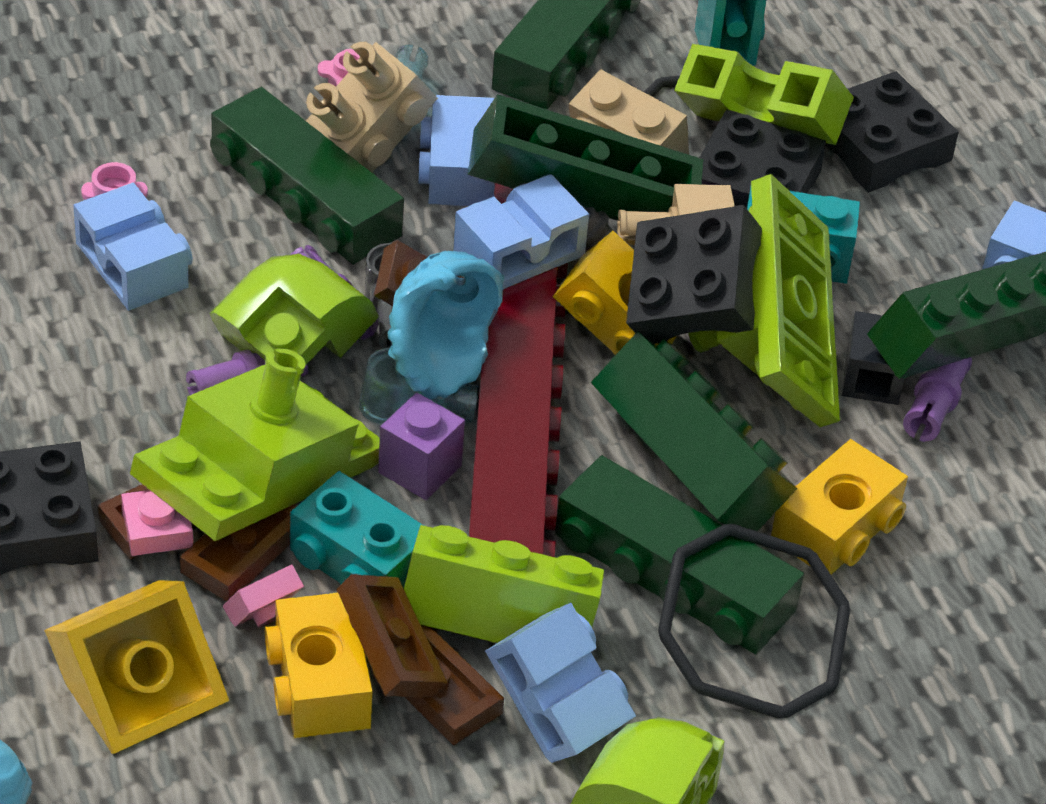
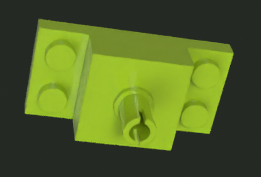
[688,174,840,428]
[130,349,380,541]

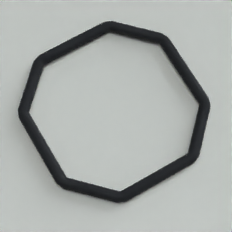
[658,524,851,718]

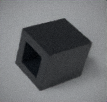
[842,311,905,405]

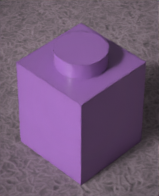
[378,392,465,500]

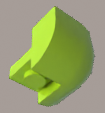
[209,254,379,364]
[571,717,725,804]

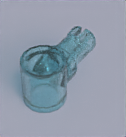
[359,348,479,424]

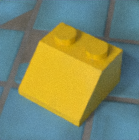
[44,580,230,754]

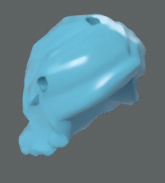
[388,251,504,399]

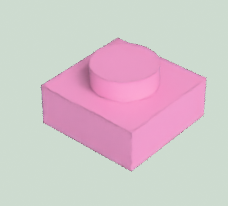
[121,490,193,556]
[223,564,304,628]

